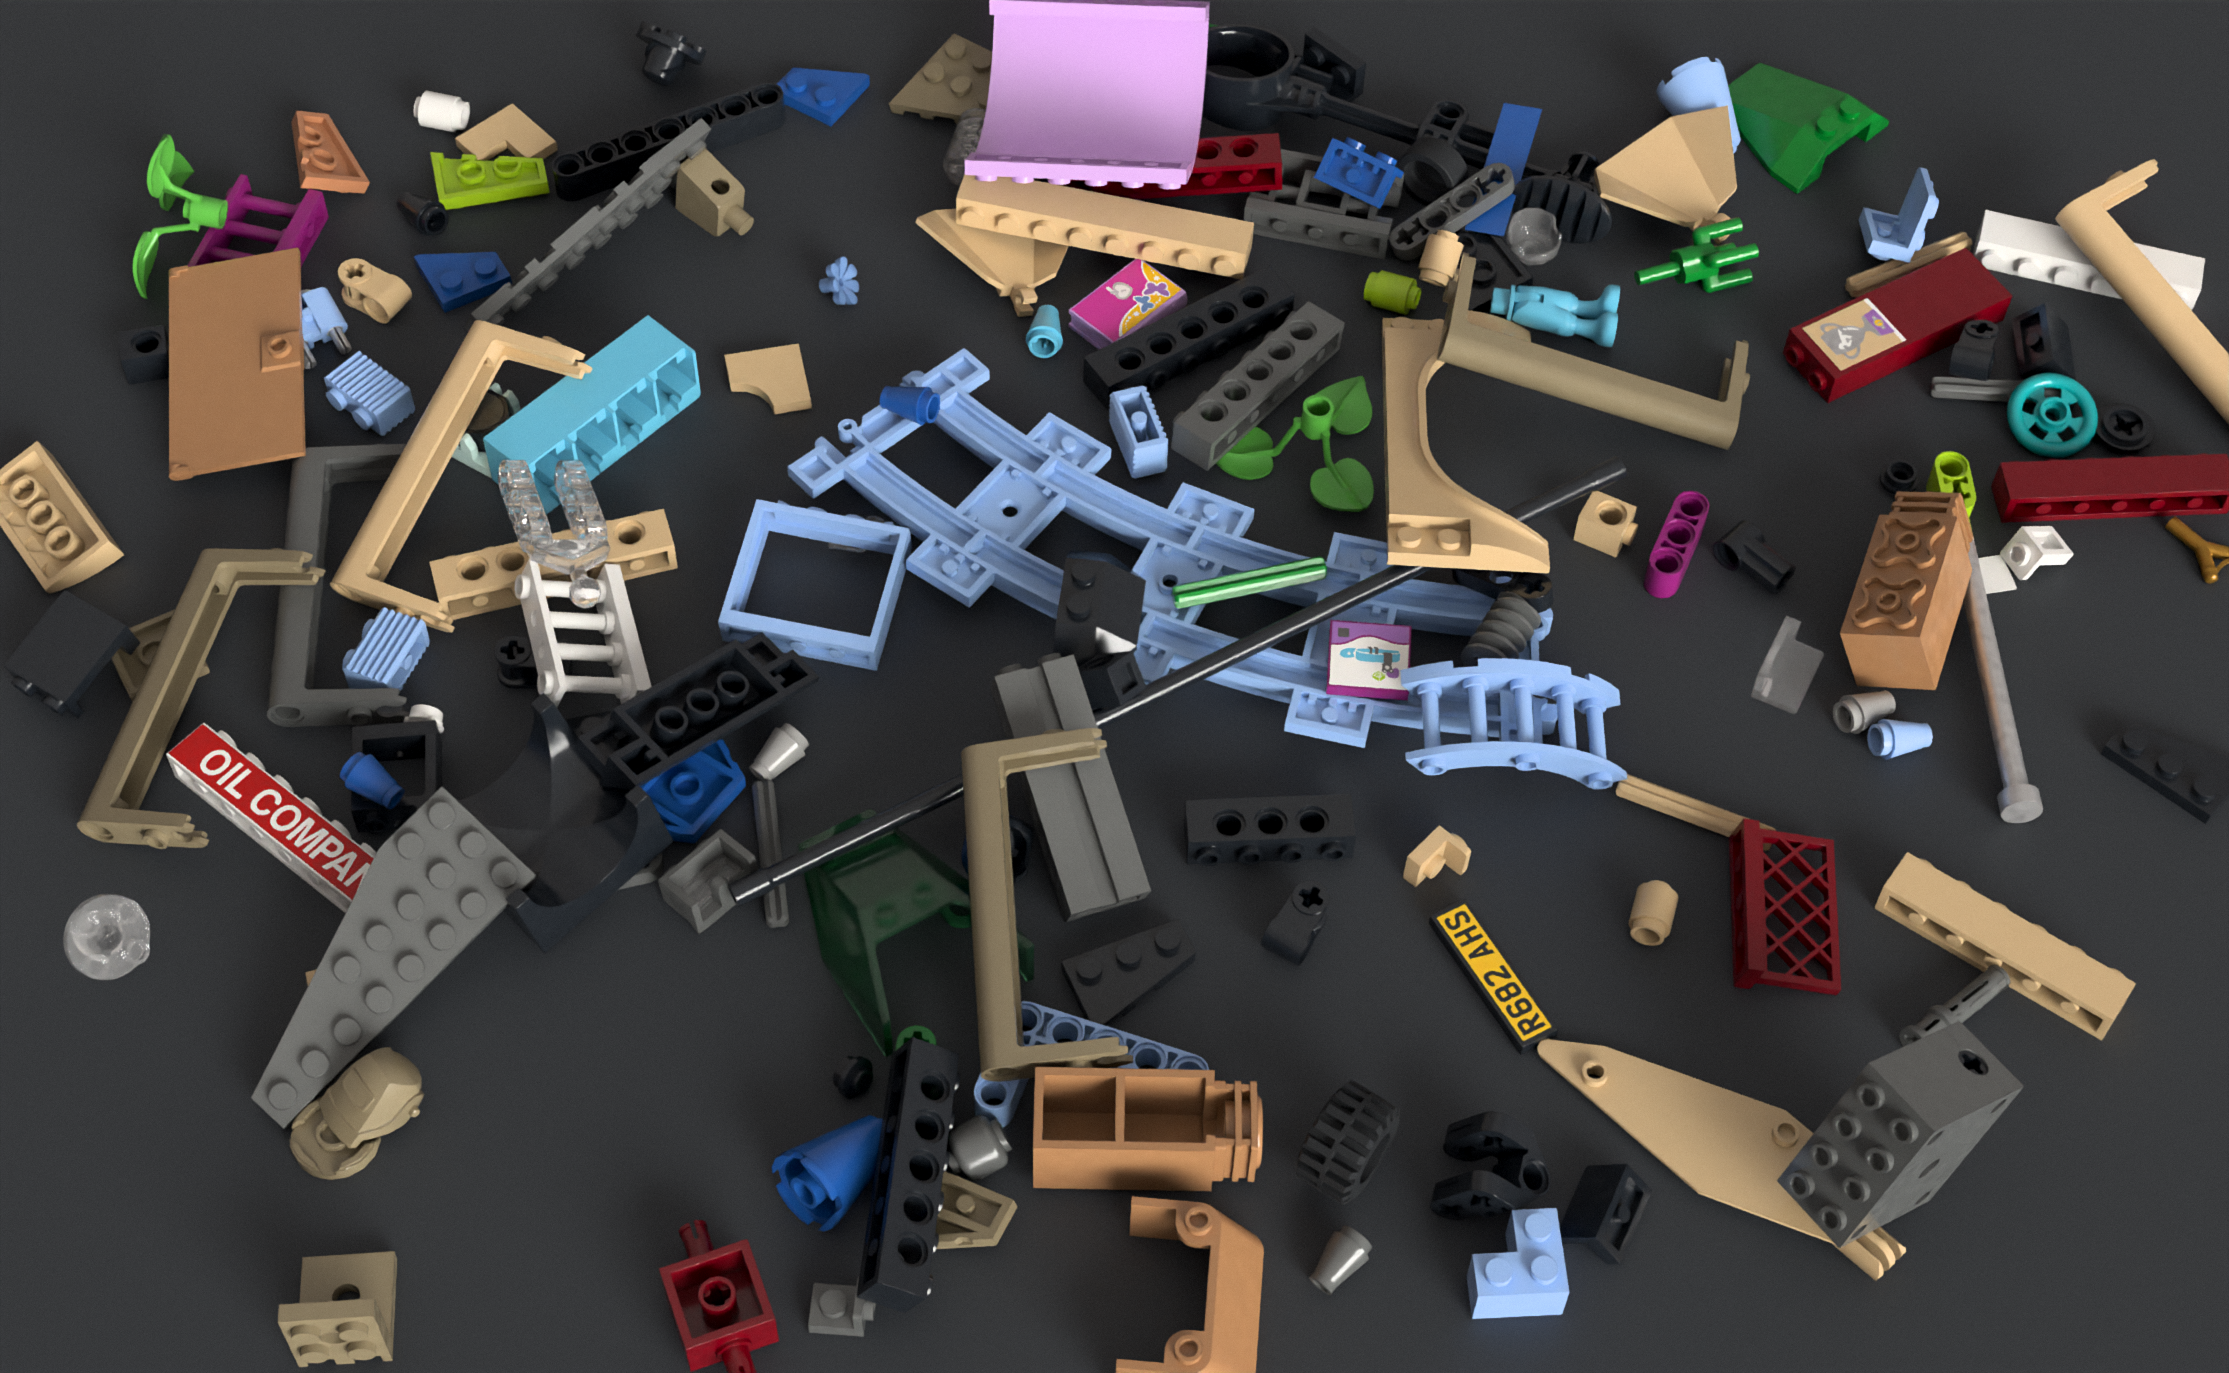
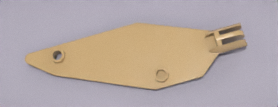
[1537,1039,1906,1281]

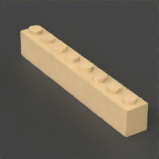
[956,174,1254,279]

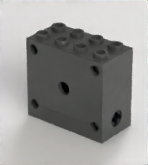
[1777,1021,2024,1248]

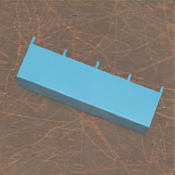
[483,315,701,518]

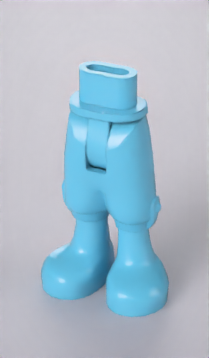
[1490,284,1620,347]

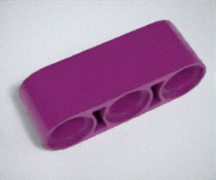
[1643,491,1710,598]

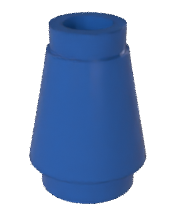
[880,386,940,425]
[340,752,405,809]

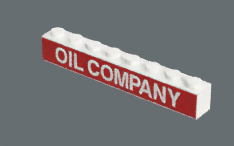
[166,723,376,913]

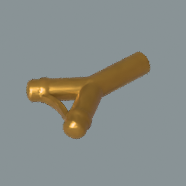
[2165,516,2229,584]

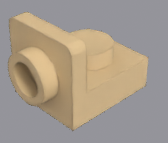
[1403,825,1471,888]

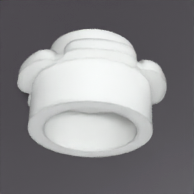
[404,704,444,734]

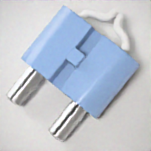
[301,287,352,369]

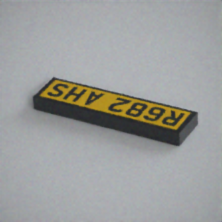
[1429,899,1558,1055]

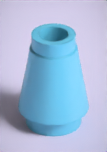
[1026,305,1063,358]

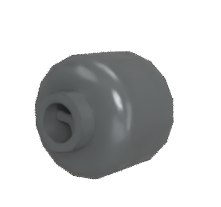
[947,1114,1013,1181]

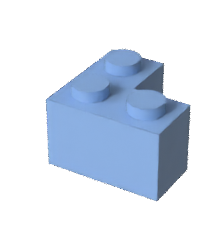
[1466,1208,1569,1319]

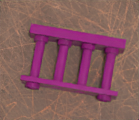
[187,174,329,267]

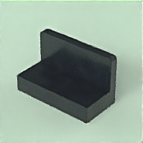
[2012,303,2076,380]
[1560,1164,1652,1264]

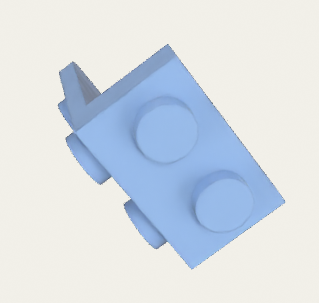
[1859,167,1939,263]

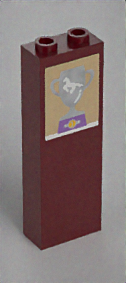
[1783,248,2012,403]

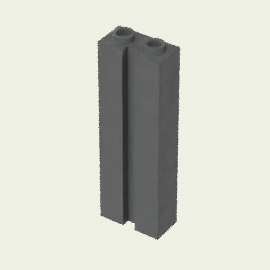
[990,653,1151,922]

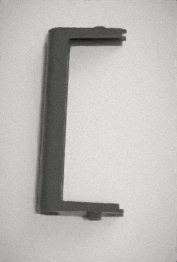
[267,444,410,727]

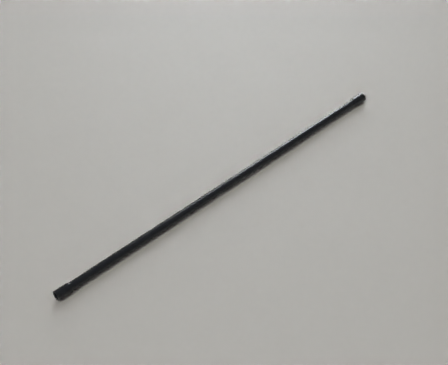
[727,456,1627,907]

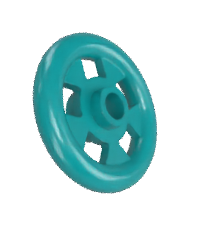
[2007,373,2098,458]

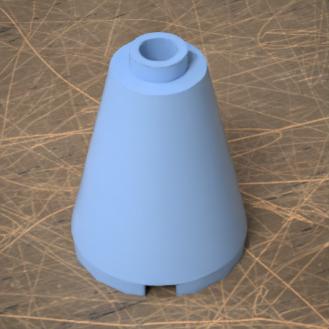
[1656,57,1741,154]

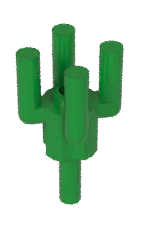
[1634,217,1759,293]

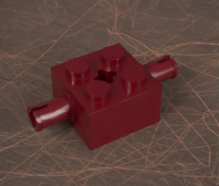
[659,1220,779,1373]

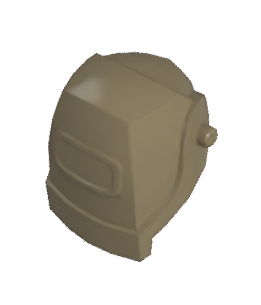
[319,1047,424,1148]

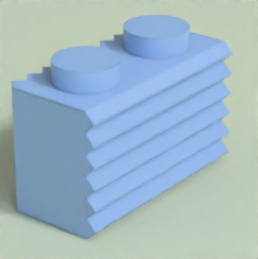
[324,351,415,436]
[1109,385,1168,479]
[342,607,430,690]

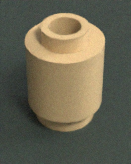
[1418,230,1464,287]
[1628,880,1679,946]

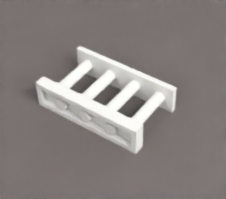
[514,559,652,707]

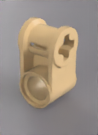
[338,258,412,324]

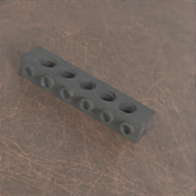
[1171,301,1345,471]

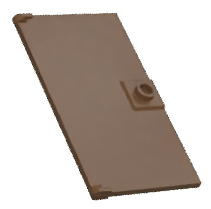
[169,248,306,481]

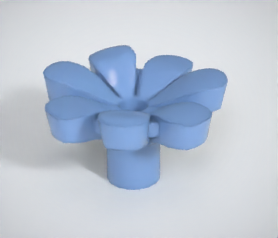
[819,256,859,305]

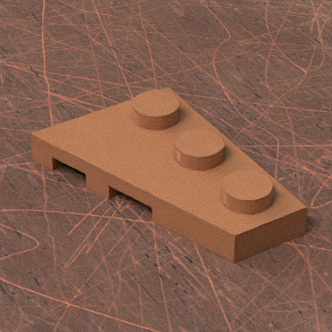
[291,110,370,194]

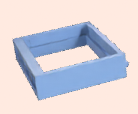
[718,499,912,671]

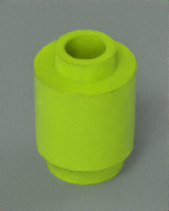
[1364,270,1421,315]

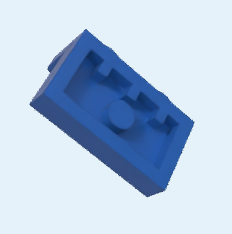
[1314,137,1404,209]

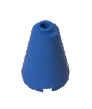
[772,1115,882,1231]

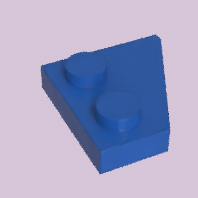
[414,252,512,313]

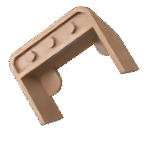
[1116,1196,1264,1373]

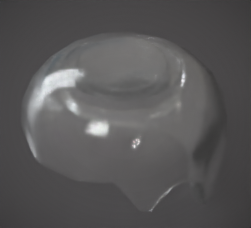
[1506,208,1562,266]

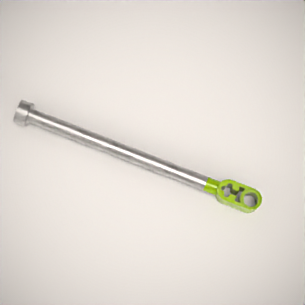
[1926,451,2043,823]

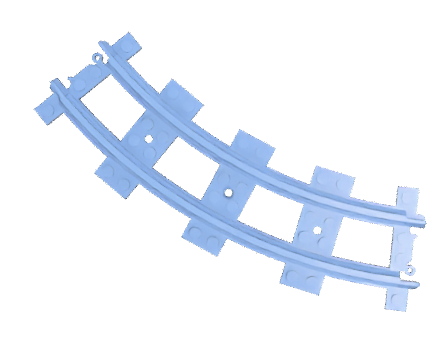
[788,348,1558,748]

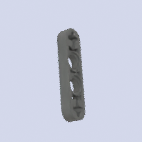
[1389,163,1515,261]

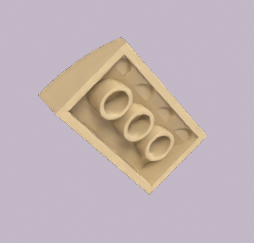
[0,441,124,594]

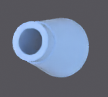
[1867,719,1933,759]

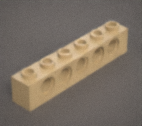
[429,508,678,620]

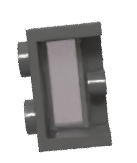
[658,829,758,935]

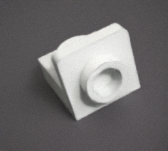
[2000,526,2073,580]

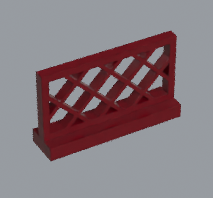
[1729,818,1841,995]

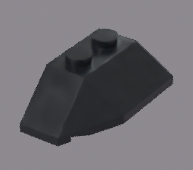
[1053,550,1146,668]

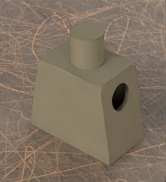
[675,148,754,236]

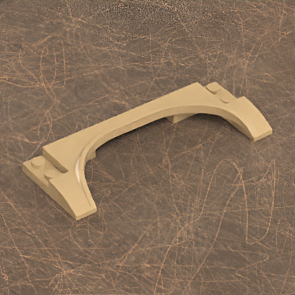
[1381,310,1550,573]

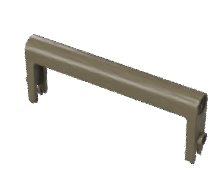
[1437,252,1750,450]
[77,548,325,849]
[961,728,1133,1082]

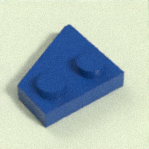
[777,68,870,126]

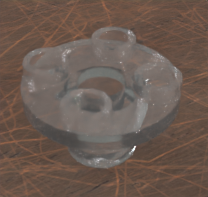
[63,894,150,980]

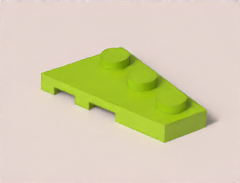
[430,152,550,210]

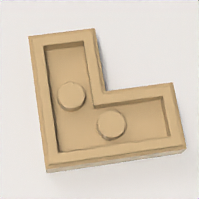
[455,103,558,161]

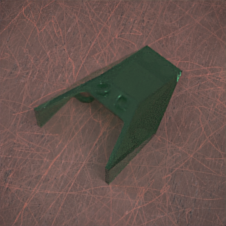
[798,808,1034,1057]

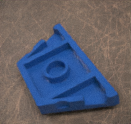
[640,739,746,843]

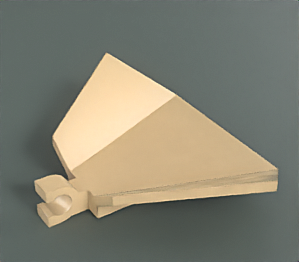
[1594,105,1737,244]
[916,209,1069,317]

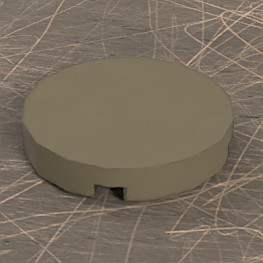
[290,1096,381,1180]

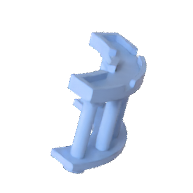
[1400,658,1627,789]

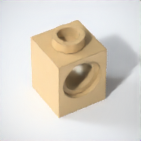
[1573,491,1639,557]

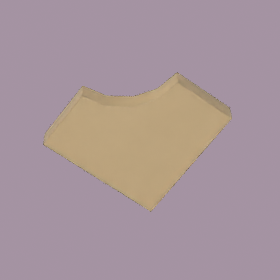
[724,343,812,414]

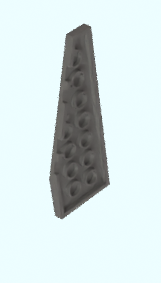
[464,118,711,331]
[251,787,536,1129]

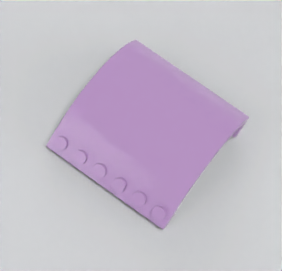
[965,0,1209,189]

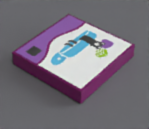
[1326,620,1411,701]

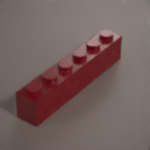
[1991,453,2229,523]

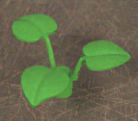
[133,134,228,299]
[1216,376,1374,512]

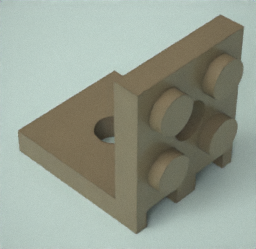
[278,1251,397,1367]

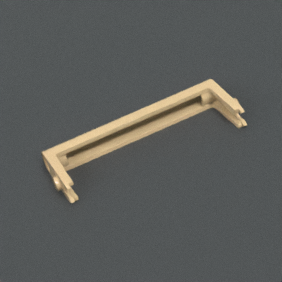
[2055,159,2229,425]
[330,320,593,633]

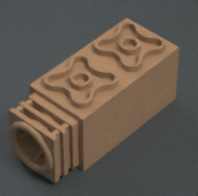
[1840,491,1973,690]
[1033,1067,1263,1191]

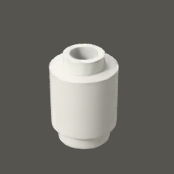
[413,90,470,132]

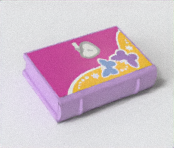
[1069,259,1188,350]

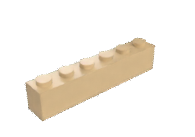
[1875,852,2136,1041]

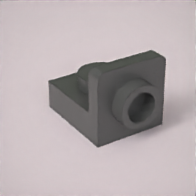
[808,1276,876,1337]

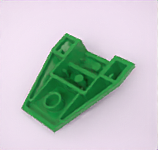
[1728,63,1889,194]

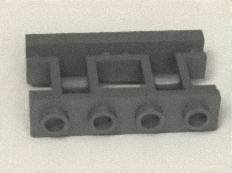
[1244,149,1404,260]

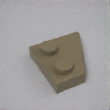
[909,1171,1017,1249]

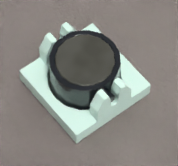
[452,382,521,478]

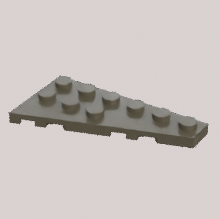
[889,33,992,128]

